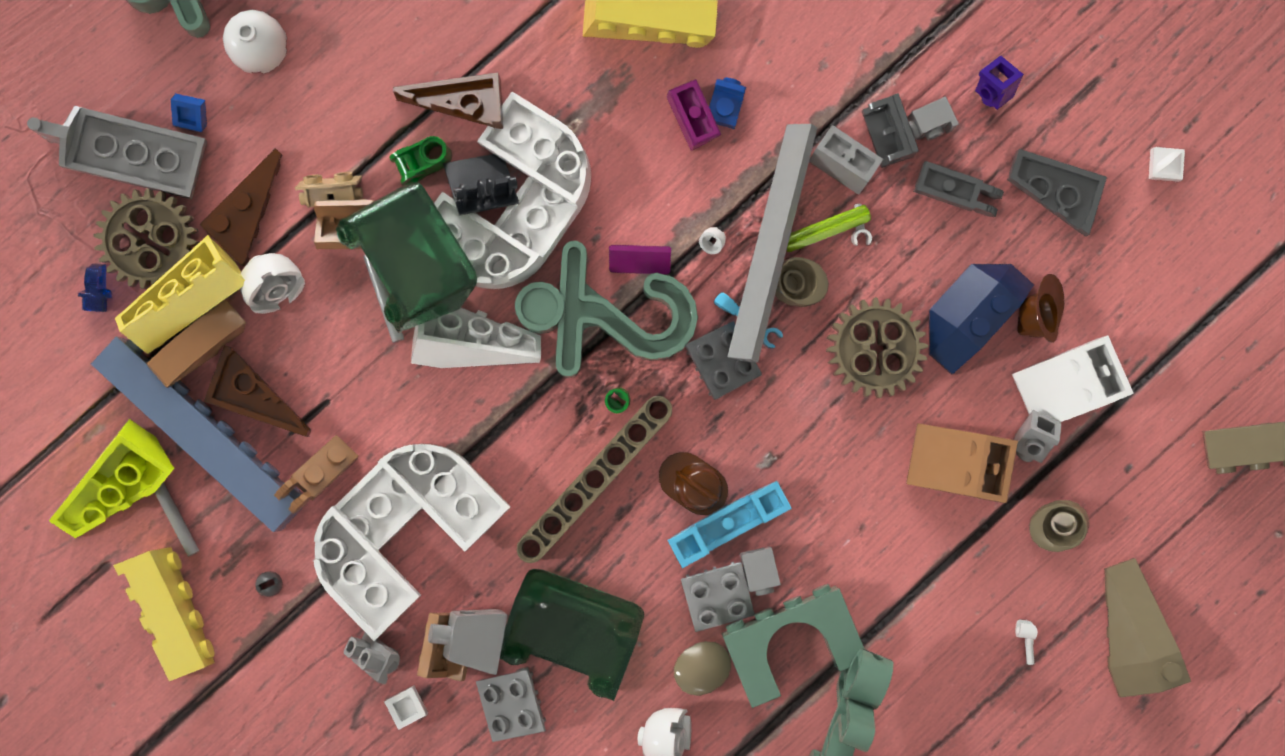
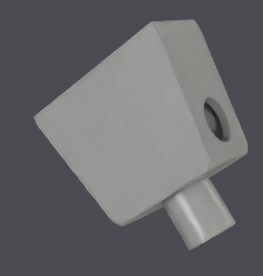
[428,609,507,675]

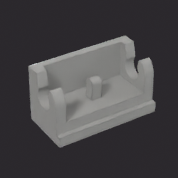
[809,125,883,195]

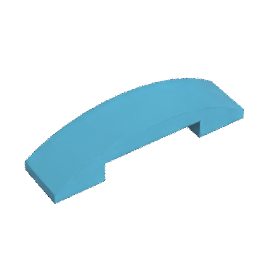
[667,481,792,568]

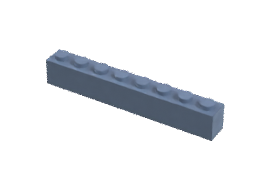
[91,336,306,532]

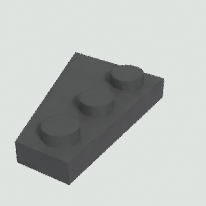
[1007,149,1107,237]

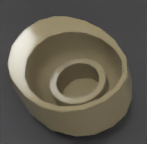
[775,257,829,307]
[1029,500,1090,552]
[674,641,731,696]

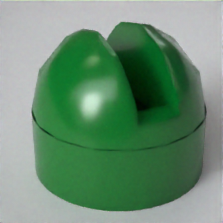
[605,388,630,413]

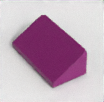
[667,79,721,151]
[609,245,671,274]

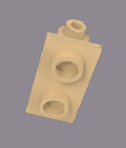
[295,172,363,208]

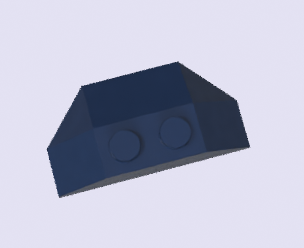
[929,264,1034,375]

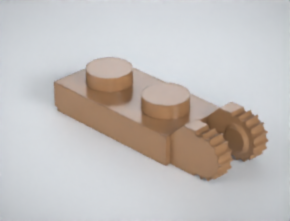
[274,435,359,514]

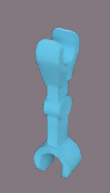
[714,292,783,348]

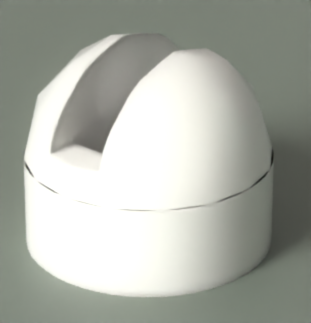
[699,227,726,254]

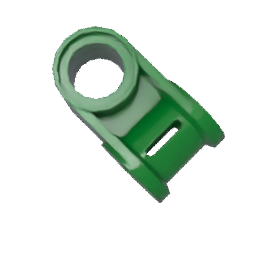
[389,136,452,186]

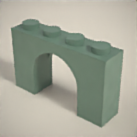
[721,584,864,708]

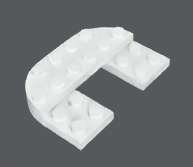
[407,92,591,289]
[313,444,511,641]

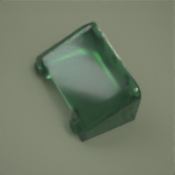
[335,182,477,333]
[500,569,644,701]

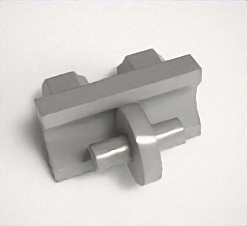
[343,632,400,684]

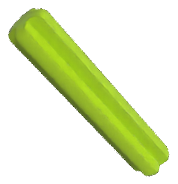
[786,205,871,252]

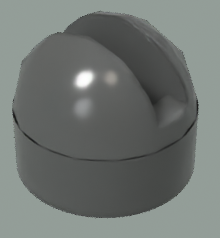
[255,571,283,597]

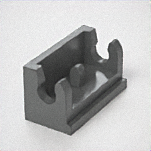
[862,93,919,168]

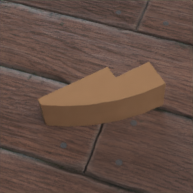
[147,300,246,388]

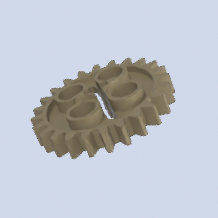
[93,189,199,289]
[826,297,928,398]

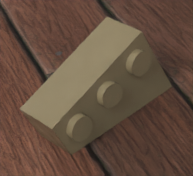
[1202,422,1285,474]

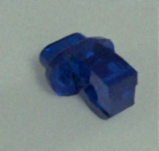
[78,263,112,312]

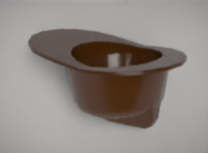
[1017,274,1065,343]
[659,452,728,515]

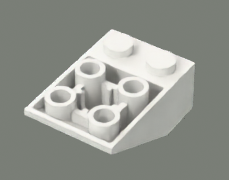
[1012,336,1134,422]

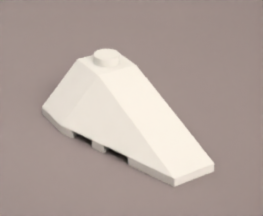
[411,294,541,368]

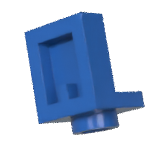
[709,78,746,129]

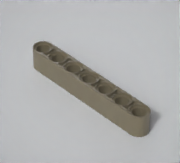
[517,396,672,563]

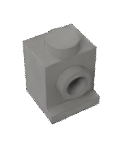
[907,97,959,141]
[1014,410,1061,463]

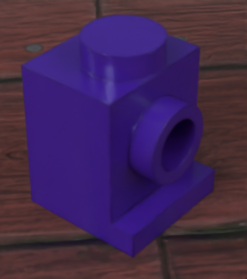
[975,55,1024,110]

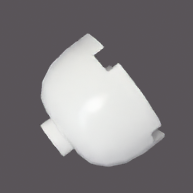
[223,10,287,73]
[240,253,305,314]
[638,708,691,756]

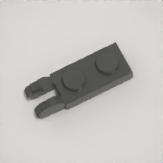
[913,161,1004,217]

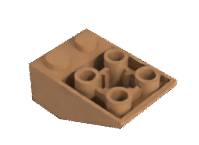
[906,424,1018,503]

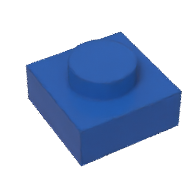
[170,93,207,132]

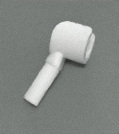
[851,204,872,246]
[1015,620,1038,665]

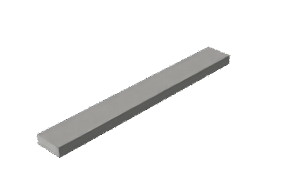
[727,124,817,363]

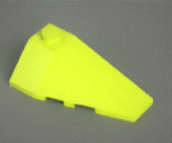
[49,419,174,539]

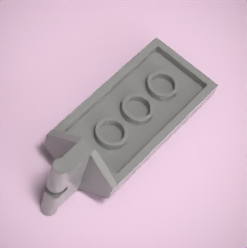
[27,106,207,199]

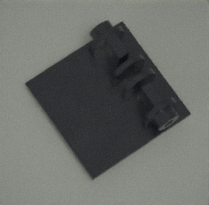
[443,154,519,216]

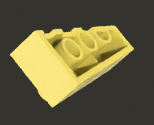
[583,0,718,48]
[115,235,245,354]
[113,547,215,681]

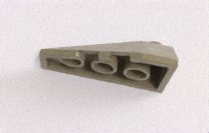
[1104,558,1191,697]

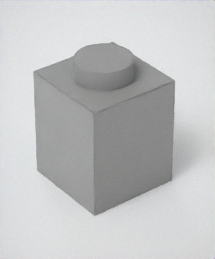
[739,546,781,596]

